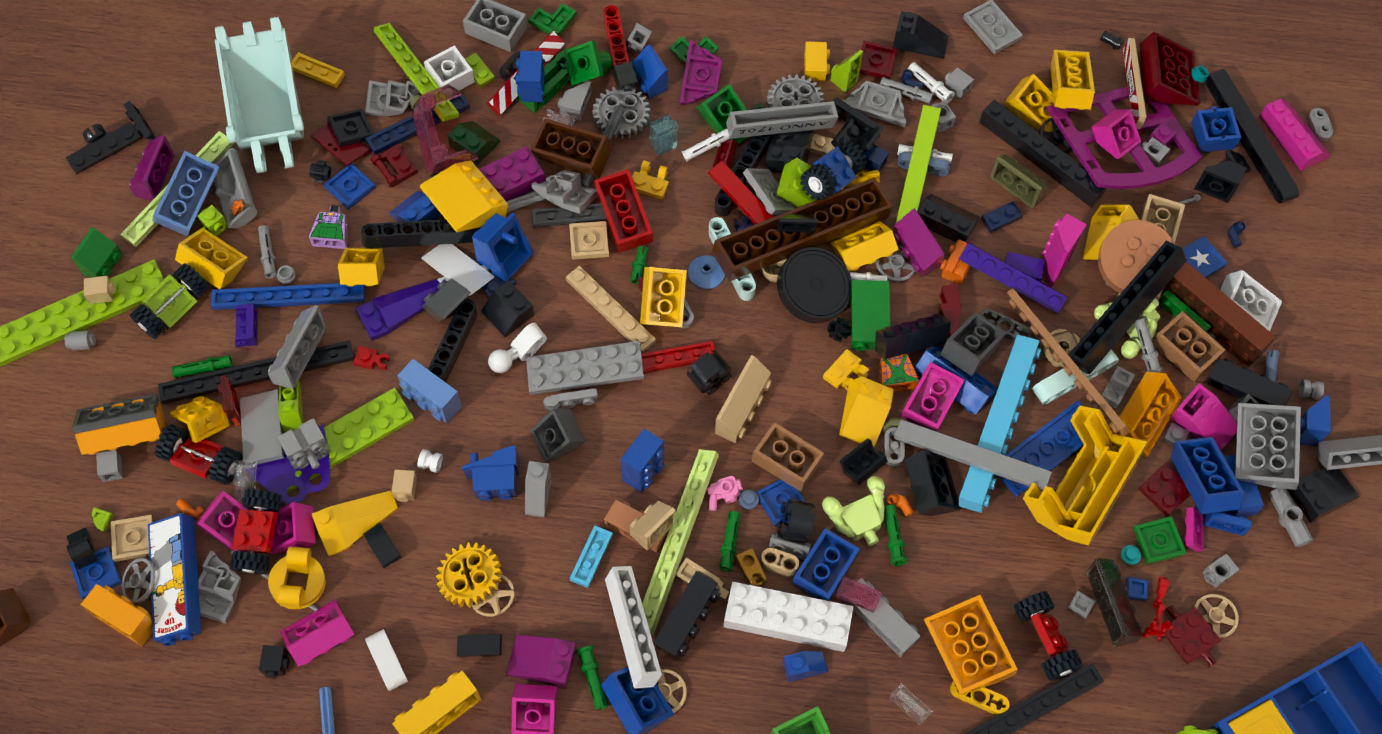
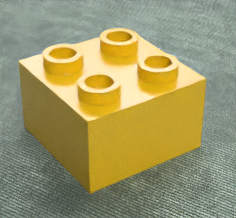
[338,248,385,286]

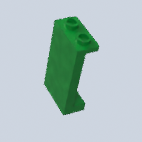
[851,280,890,351]

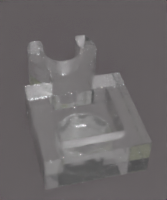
[542,109,576,126]

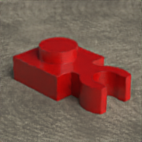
[353,346,390,370]

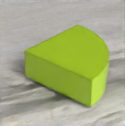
[92,507,114,533]

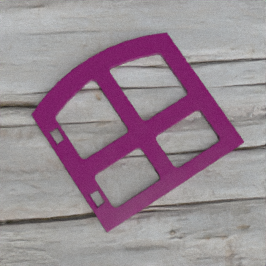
[1047,83,1202,189]

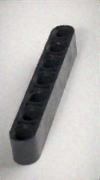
[714,134,774,217]
[361,219,481,249]

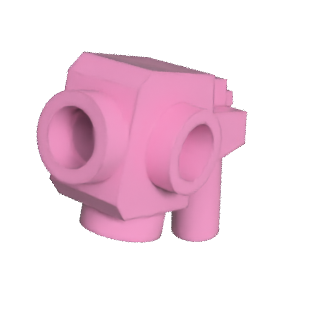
[707,476,743,511]

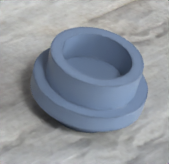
[739,490,759,510]

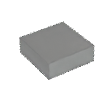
[1067,591,1096,619]

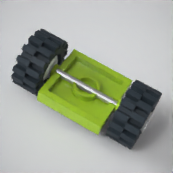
[130,263,209,339]

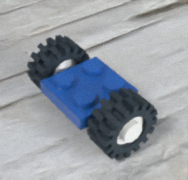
[800,142,867,201]

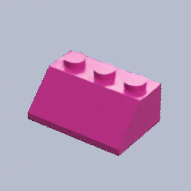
[280,600,354,667]

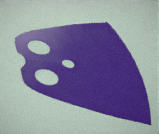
[243,425,330,504]

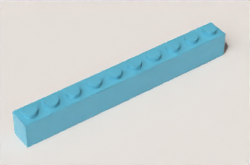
[959,334,1042,513]

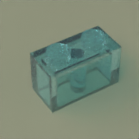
[649,114,679,156]

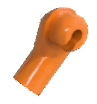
[887,494,914,517]
[176,498,205,520]

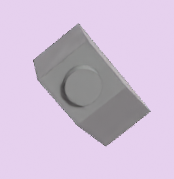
[558,81,592,121]

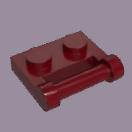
[371,144,418,187]

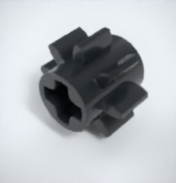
[309,160,332,183]
[827,317,851,342]

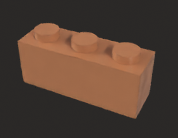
[604,500,668,553]

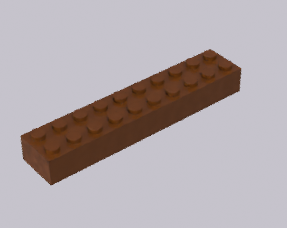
[712,178,893,282]

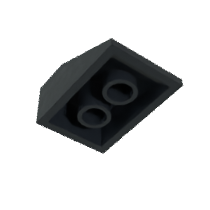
[893,11,949,59]
[766,130,814,173]
[1287,468,1360,523]

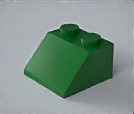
[71,227,122,278]

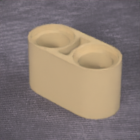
[761,548,799,578]

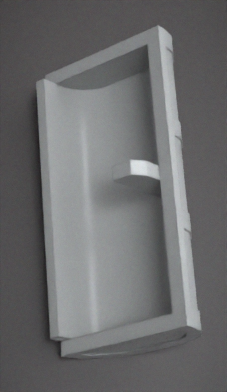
[214,148,257,228]

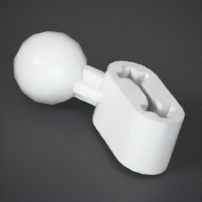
[488,322,547,373]

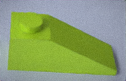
[830,50,863,93]

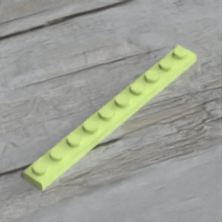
[642,449,719,636]

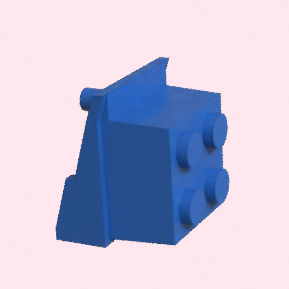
[472,212,534,282]
[462,445,519,501]

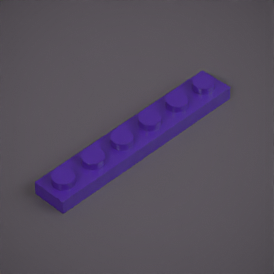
[959,242,1067,314]

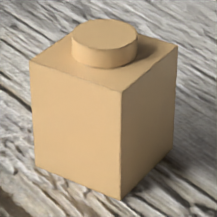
[84,276,116,304]
[392,470,417,502]

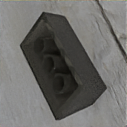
[1086,558,1143,648]

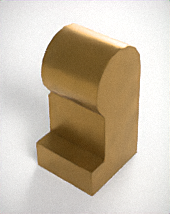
[734,548,767,587]

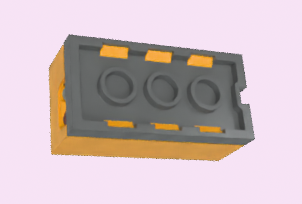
[72,393,166,455]

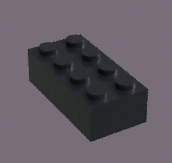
[654,571,721,660]

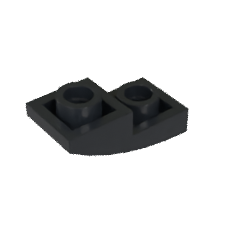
[363,523,401,568]
[457,634,502,657]

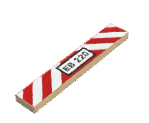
[1123,38,1147,129]

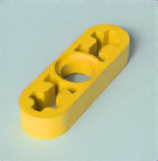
[950,681,1009,716]

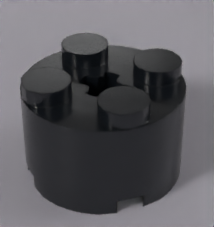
[687,350,732,395]
[776,499,815,543]

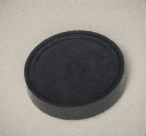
[777,247,852,323]

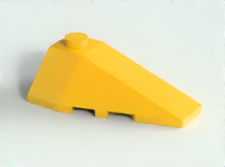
[312,490,398,557]

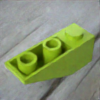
[278,379,304,432]

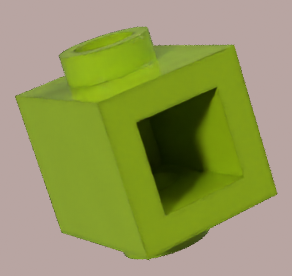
[197,205,228,237]

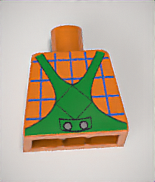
[879,354,919,392]

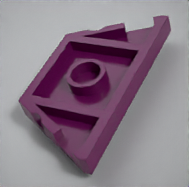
[679,40,722,105]

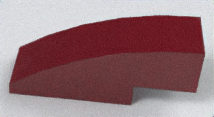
[938,283,961,336]

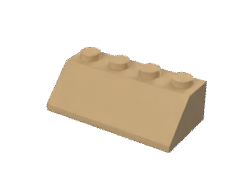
[715,355,772,443]

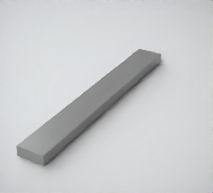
[894,420,1052,491]

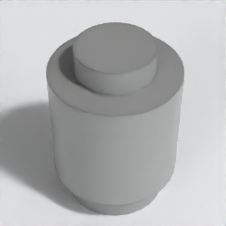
[65,330,96,351]

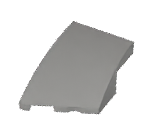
[364,80,419,116]
[532,170,598,214]
[198,551,241,624]

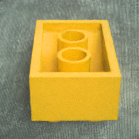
[1003,74,1068,132]
[839,376,894,447]

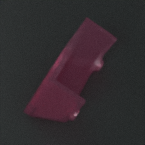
[412,84,479,174]

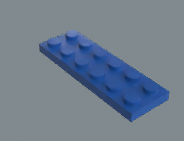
[996,400,1084,498]

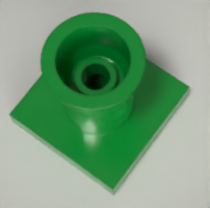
[564,41,612,85]

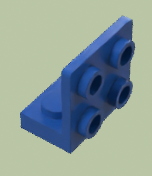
[1204,510,1252,536]

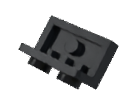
[840,438,888,485]

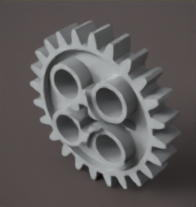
[767,74,825,108]
[592,87,650,139]

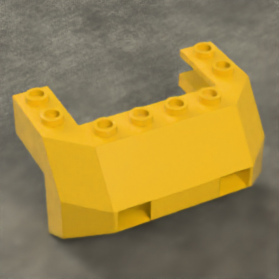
[1023,405,1148,546]

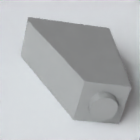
[525,461,552,518]

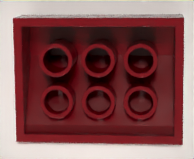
[1140,32,1200,106]

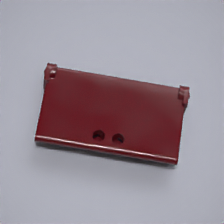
[310,122,372,166]

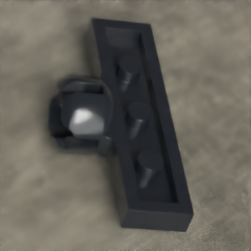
[66,122,141,175]

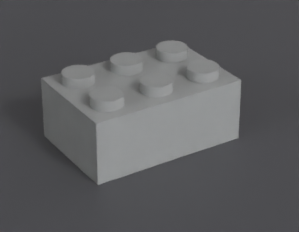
[463,0,528,52]

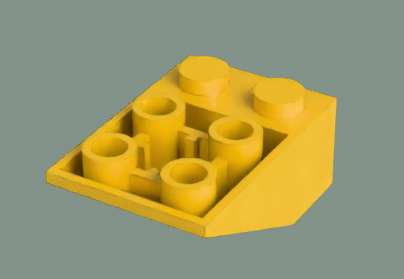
[1083,205,1139,260]

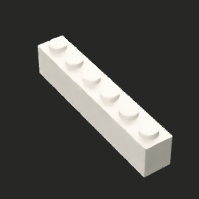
[605,566,662,689]

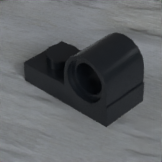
[66,527,98,569]

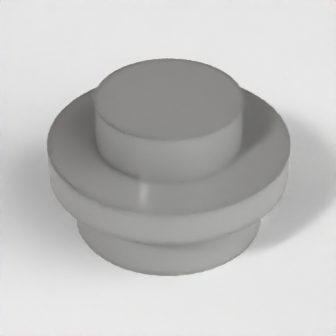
[277,265,296,284]

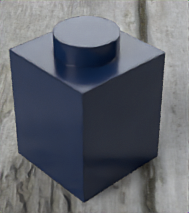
[862,143,889,172]

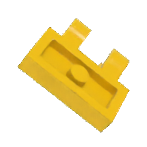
[632,160,669,200]
[823,349,869,391]

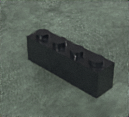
[875,314,951,359]
[1207,358,1292,406]

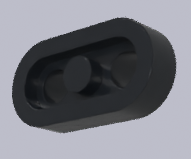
[500,51,520,81]

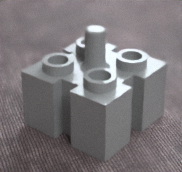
[277,418,331,470]

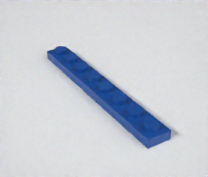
[211,283,365,310]

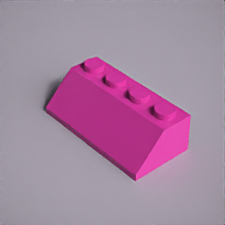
[1259,98,1331,171]
[1042,213,1087,288]

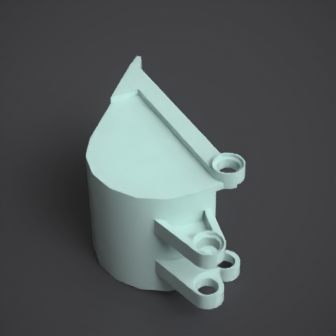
[215,17,304,173]

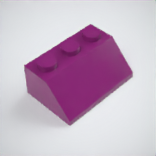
[129,135,175,200]
[893,208,945,277]

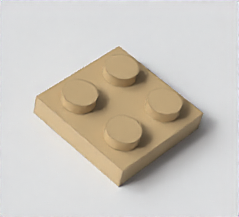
[569,221,609,260]
[111,515,154,562]

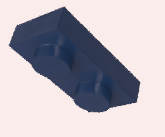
[981,201,1023,233]

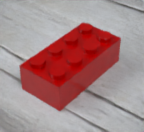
[594,169,653,253]

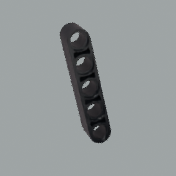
[428,299,478,382]

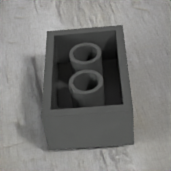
[940,312,1007,376]

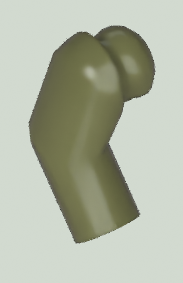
[881,417,908,434]

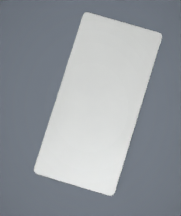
[421,244,494,296]

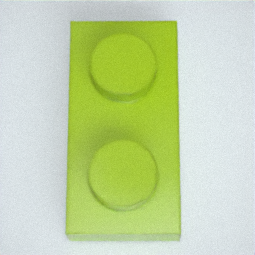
[465,53,495,89]

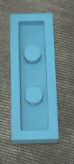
[569,525,613,588]

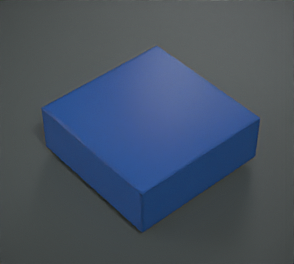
[1125,577,1148,601]

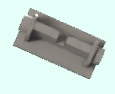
[768,532,811,561]

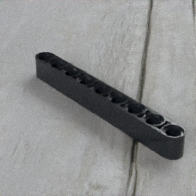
[1205,69,1299,204]

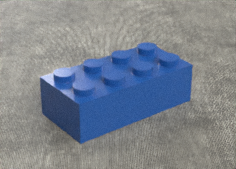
[1171,437,1245,514]

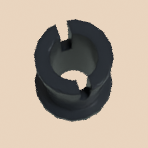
[1100,30,1124,50]

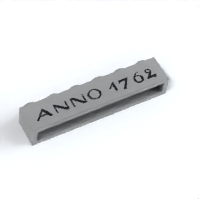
[726,101,838,139]

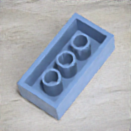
[152,151,219,237]

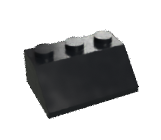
[918,194,980,243]
[904,450,961,516]

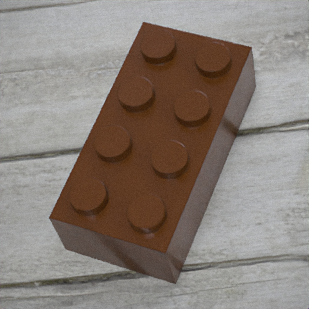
[530,118,614,178]

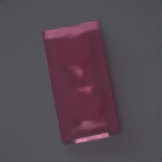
[836,576,882,613]

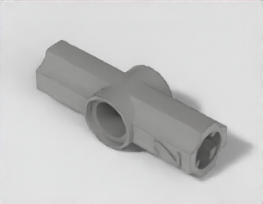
[1268,488,1313,547]

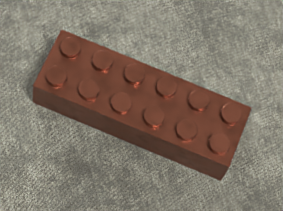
[1162,262,1276,367]

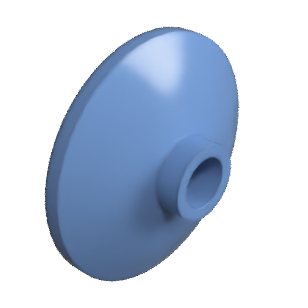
[688,255,725,289]

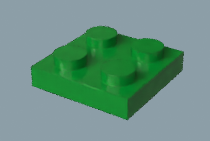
[1133,516,1186,565]

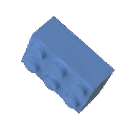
[397,359,462,424]

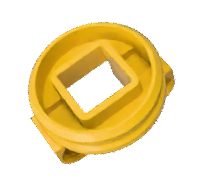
[268,546,326,609]

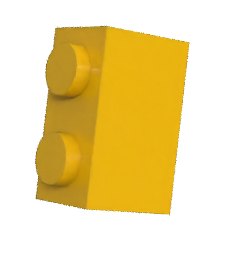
[804,42,830,82]

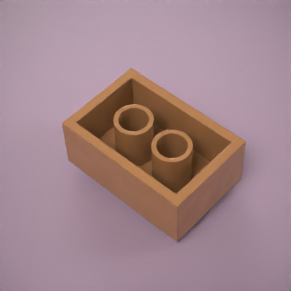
[1152,311,1226,382]
[752,422,824,492]

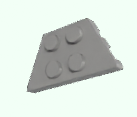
[842,80,906,128]

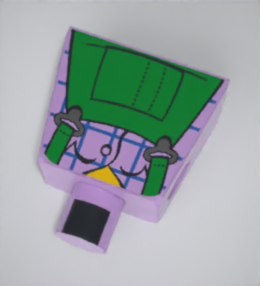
[309,205,348,249]

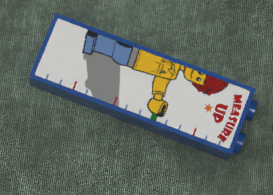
[148,513,201,646]

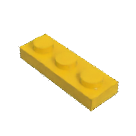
[291,52,345,88]

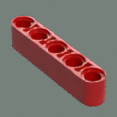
[603,5,629,67]

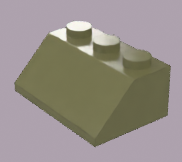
[990,154,1050,209]

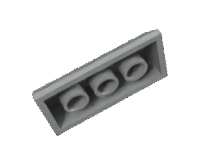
[268,305,327,389]

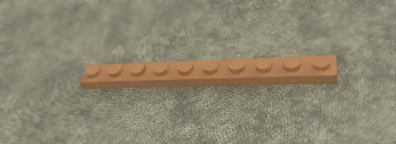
[1007,288,1129,437]

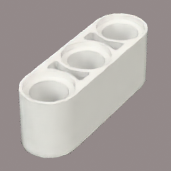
[364,629,408,691]

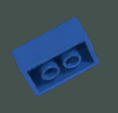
[621,428,665,493]
[792,528,860,601]

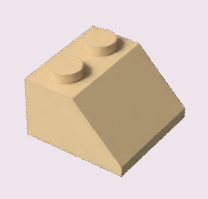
[630,501,676,551]

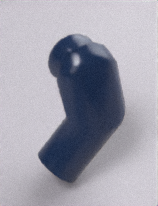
[901,69,924,90]
[1228,221,1245,248]

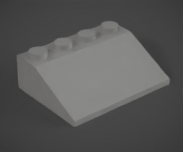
[1235,403,1301,490]

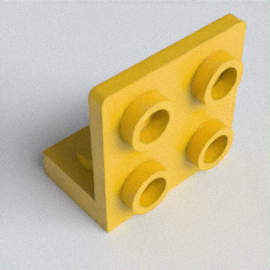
[170,396,230,443]

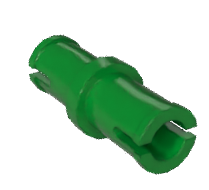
[630,246,649,285]

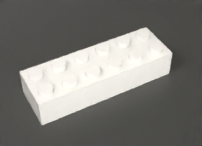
[724,582,853,652]

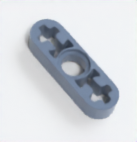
[897,152,950,177]

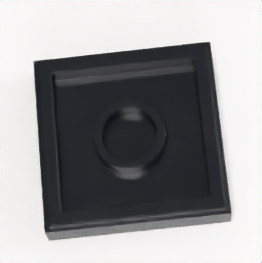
[327,109,374,147]

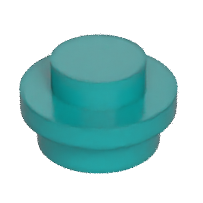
[1192,65,1209,83]
[1120,545,1141,565]

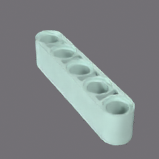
[708,217,756,301]
[1032,349,1119,405]

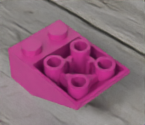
[1170,383,1237,451]

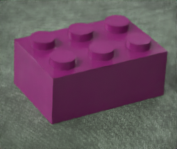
[479,146,545,201]

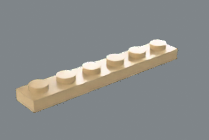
[566,266,656,353]

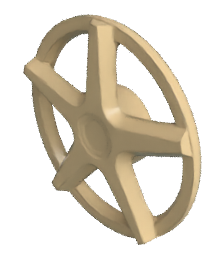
[471,574,514,617]
[1193,594,1239,639]
[657,669,687,713]

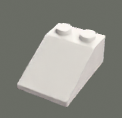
[1220,270,1282,331]

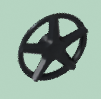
[1039,118,1073,154]

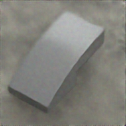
[1101,366,1135,409]

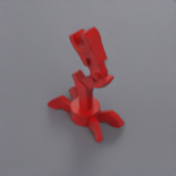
[1142,576,1173,641]

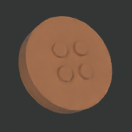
[1098,220,1174,293]

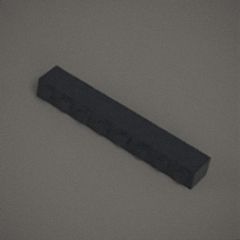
[980,100,1106,208]
[1068,240,1187,375]

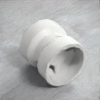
[417,449,443,473]

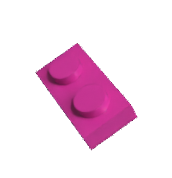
[1185,507,1204,552]

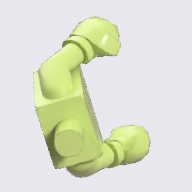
[1094,298,1160,359]
[822,476,885,546]

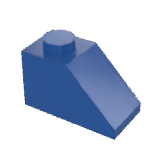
[782,651,828,682]

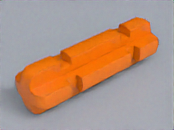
[230,199,245,216]

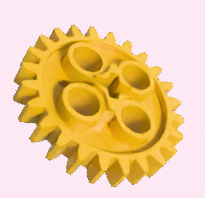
[436,542,502,608]

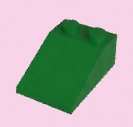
[696,84,747,143]

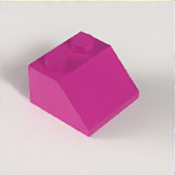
[1092,109,1141,159]
[271,502,316,554]
[512,684,557,734]

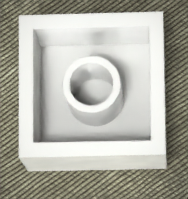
[424,45,475,97]

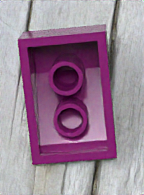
[506,635,577,689]

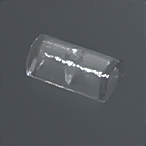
[233,460,257,503]
[889,683,933,726]

